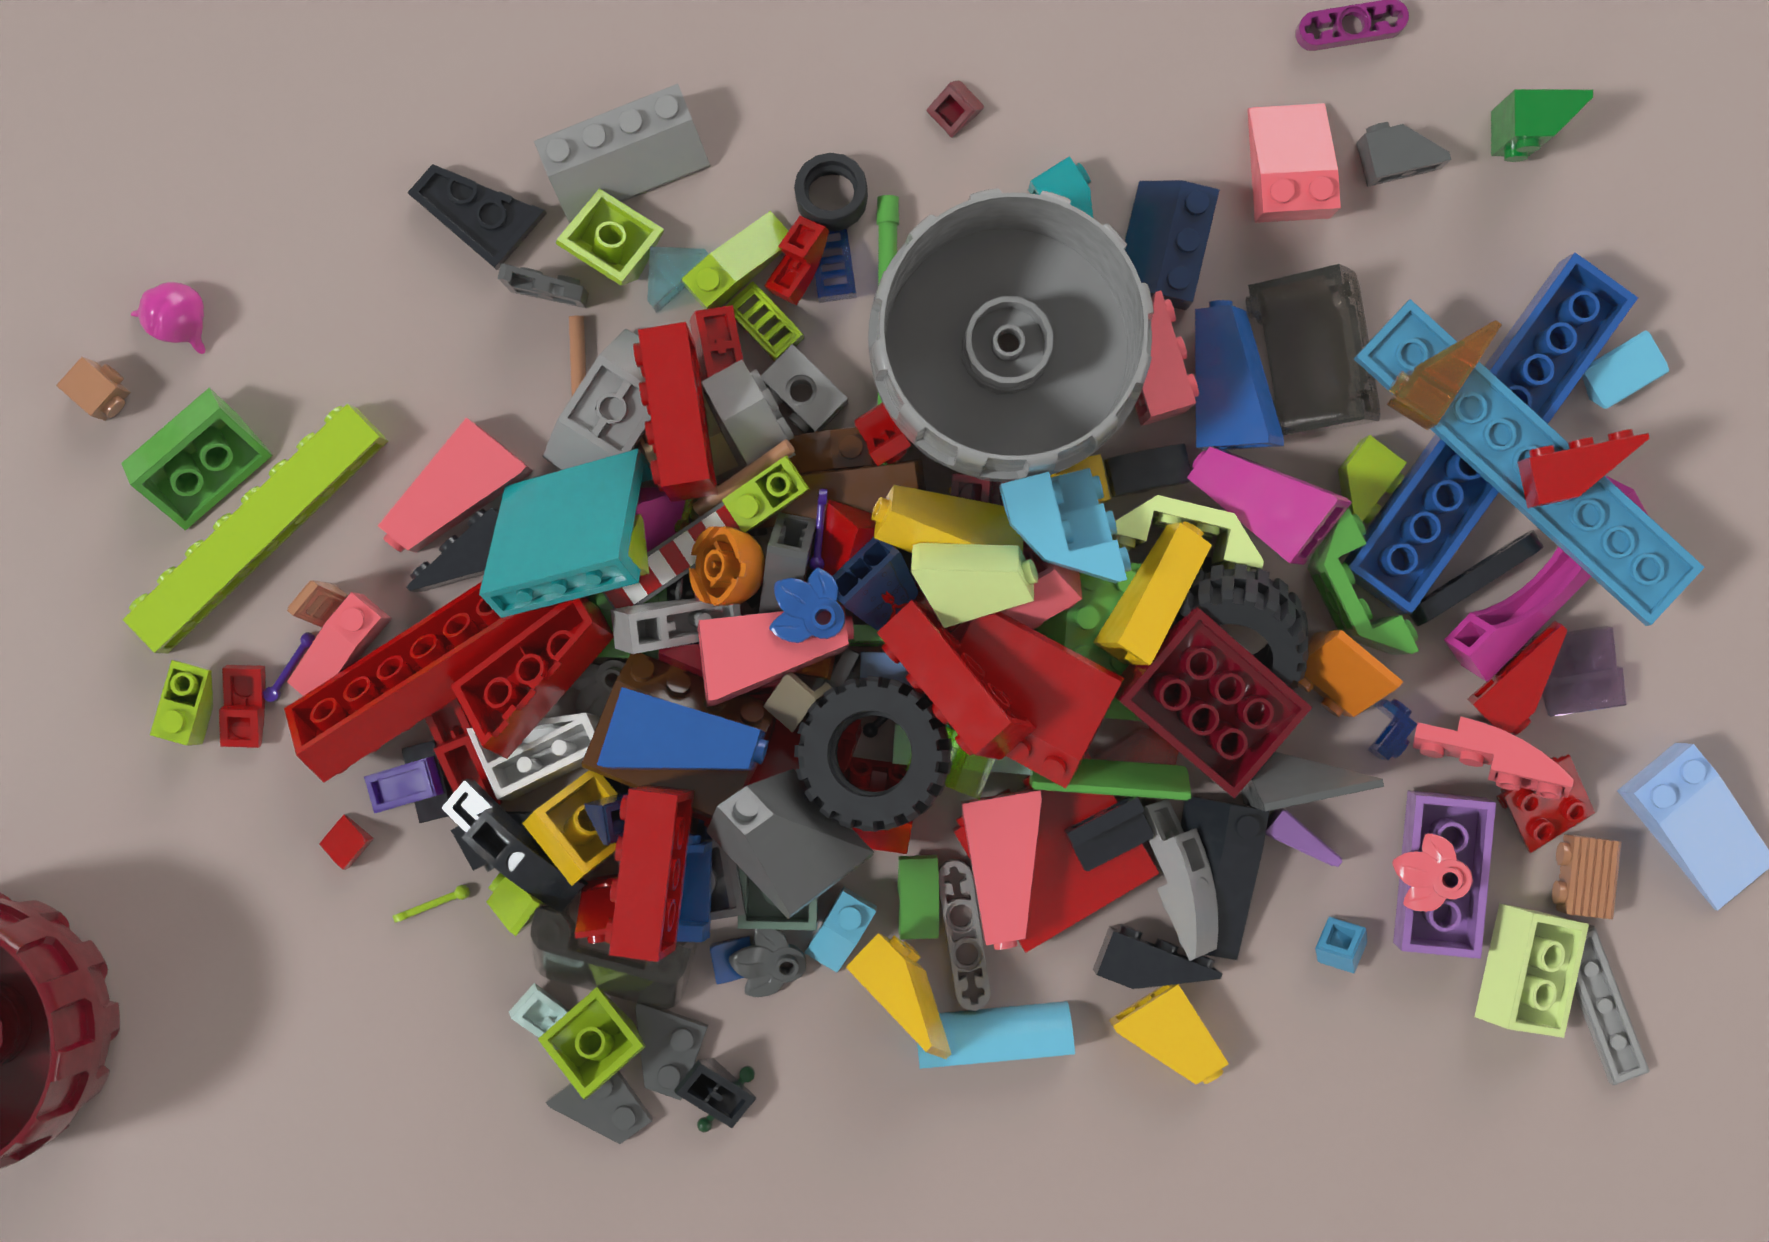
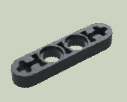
[1409,530,1544,627]

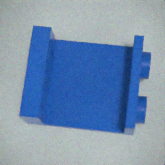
[677,834,712,942]

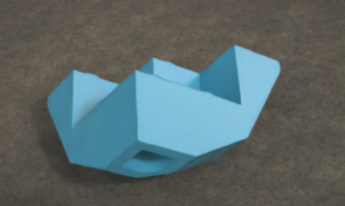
[999,468,1131,583]

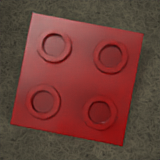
[1496,754,1595,853]

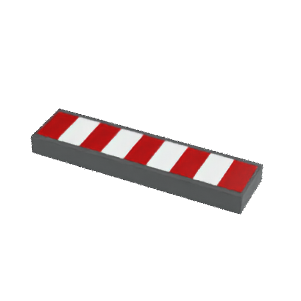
[602,502,751,609]

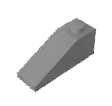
[610,598,741,654]

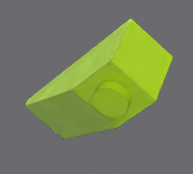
[681,211,788,309]

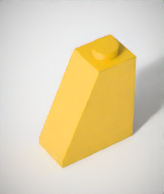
[1109,984,1229,1085]

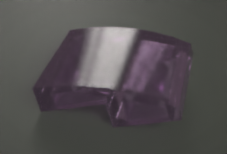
[1532,626,1627,717]

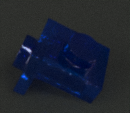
[1368,698,1418,761]

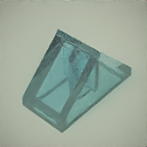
[647,246,709,313]

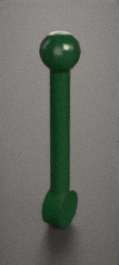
[697,1066,755,1132]

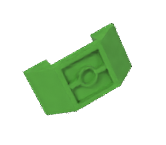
[1307,508,1419,655]

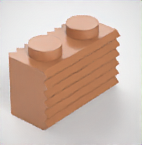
[1552,834,1621,919]

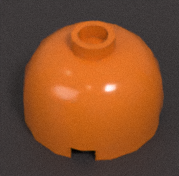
[689,526,765,606]

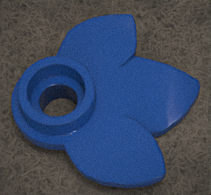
[769,568,845,643]

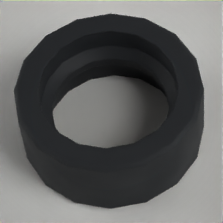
[794,153,868,232]

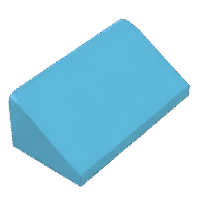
[1582,330,1669,409]

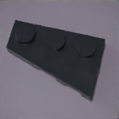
[408,164,547,270]

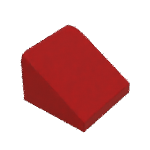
[319,814,374,870]

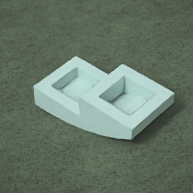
[509,983,570,1038]

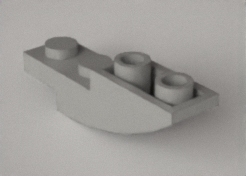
[1143,799,1218,961]

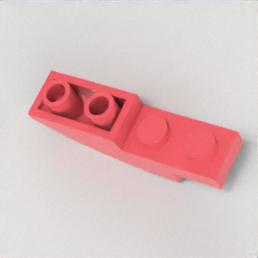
[1413,716,1574,800]

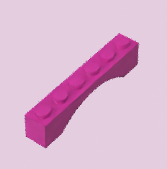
[1444,475,1648,682]

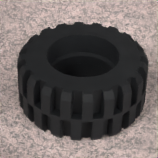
[1169,564,1308,692]
[794,676,953,832]

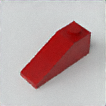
[1467,621,1568,736]

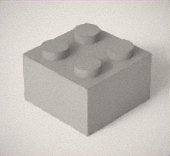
[701,359,796,465]

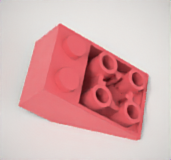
[1135,290,1199,426]

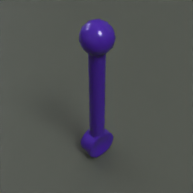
[809,489,827,571]
[263,632,315,702]

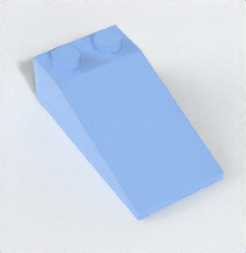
[1617,743,1769,911]

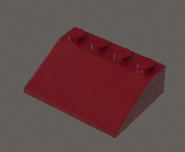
[1115,607,1312,799]

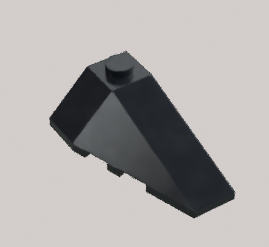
[1181,796,1269,960]

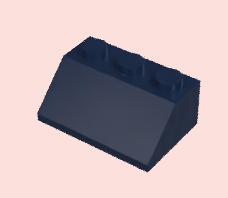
[1125,180,1220,310]

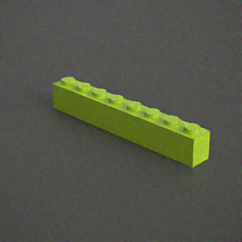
[122,403,388,654]

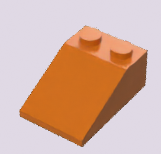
[1298,630,1404,718]

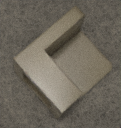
[763,672,832,733]

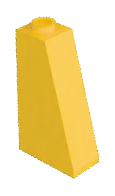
[871,485,1023,553]
[1093,521,1212,665]

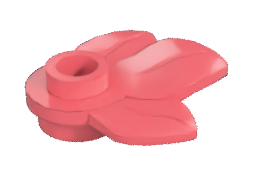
[1392,833,1473,912]

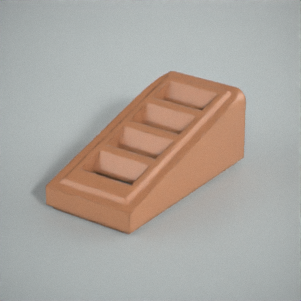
[287,580,348,627]

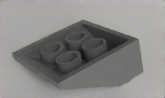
[1241,752,1384,812]
[706,769,874,919]

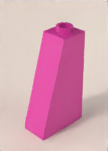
[1187,447,1352,565]

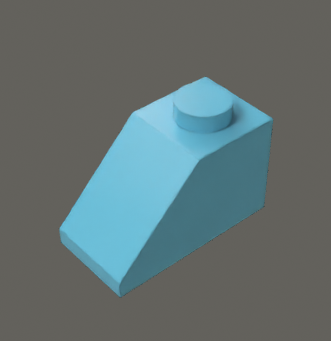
[804,886,877,973]

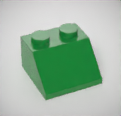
[1491,89,1593,162]

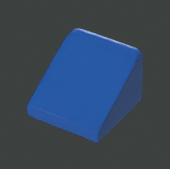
[710,936,751,985]

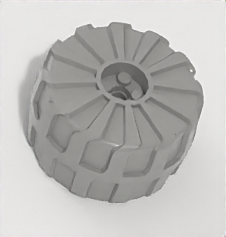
[868,188,1154,482]

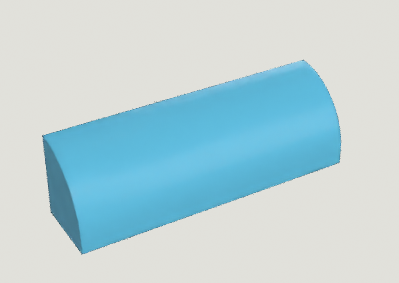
[917,1001,1075,1069]

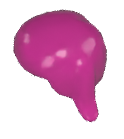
[131,282,205,354]

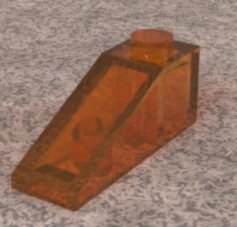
[1387,320,1502,430]

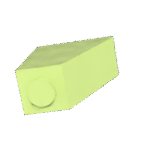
[911,543,1038,628]

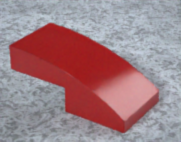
[764,216,829,306]
[219,665,266,748]

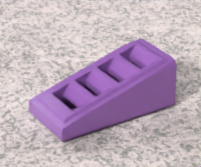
[1266,808,1343,867]

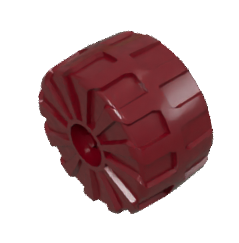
[0,893,120,1169]

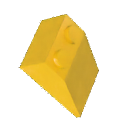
[846,933,951,1059]

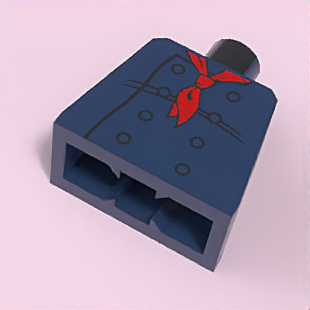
[832,537,918,631]

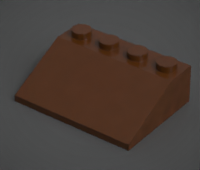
[581,653,776,819]

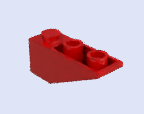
[1517,429,1650,508]
[575,874,618,944]

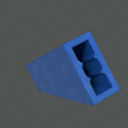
[1195,300,1284,450]
[597,687,769,771]

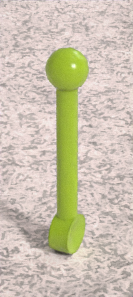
[392,885,470,923]

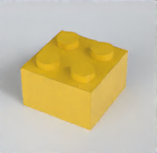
[523,770,617,886]

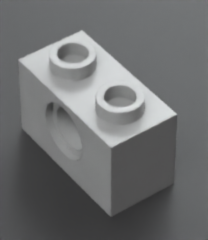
[761,344,848,434]

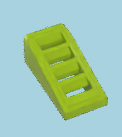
[726,281,805,362]

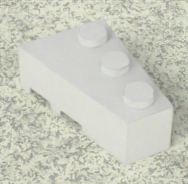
[467,713,600,801]

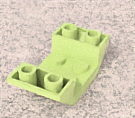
[1111,495,1264,571]

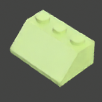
[1474,903,1589,1038]

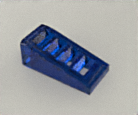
[815,229,857,303]

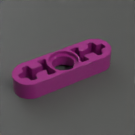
[1295,0,1409,51]

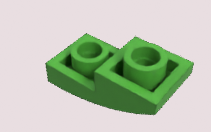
[897,855,939,940]

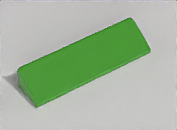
[1029,759,1191,800]

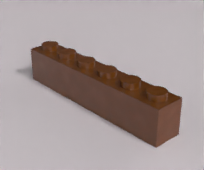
[688,459,926,537]

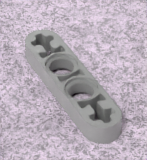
[939,859,990,1011]

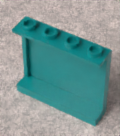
[479,449,653,618]

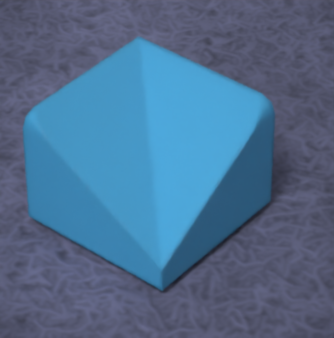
[1315,917,1367,974]

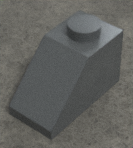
[1356,122,1451,187]

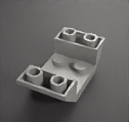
[542,328,651,470]

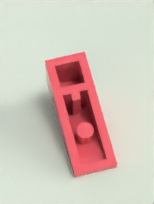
[287,592,392,696]

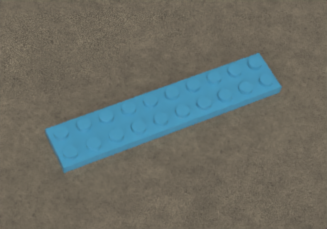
[1354,299,1705,626]

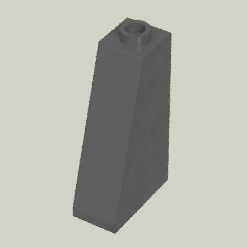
[759,512,816,614]

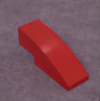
[425,698,502,805]

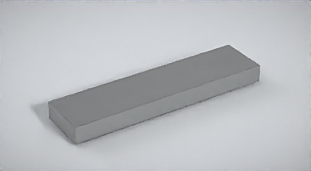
[1575,925,1650,1085]

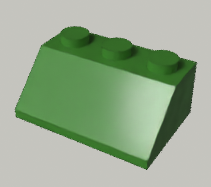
[121,388,273,531]

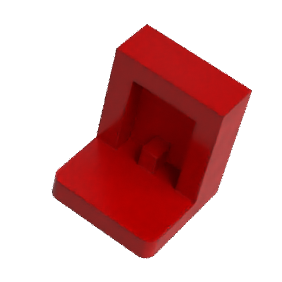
[854,402,911,466]

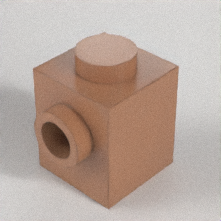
[56,357,131,421]

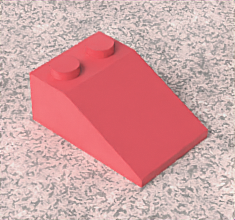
[1247,103,1341,223]

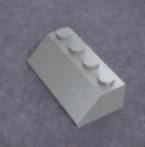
[534,84,711,223]

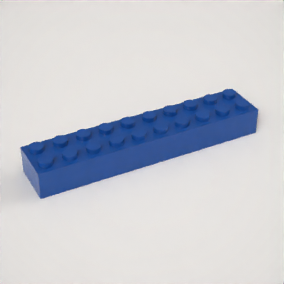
[1343,252,1638,615]

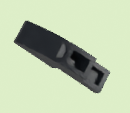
[442,778,588,913]

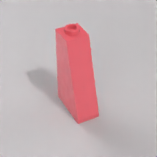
[378,418,533,553]
[697,605,854,707]
[961,789,1042,950]

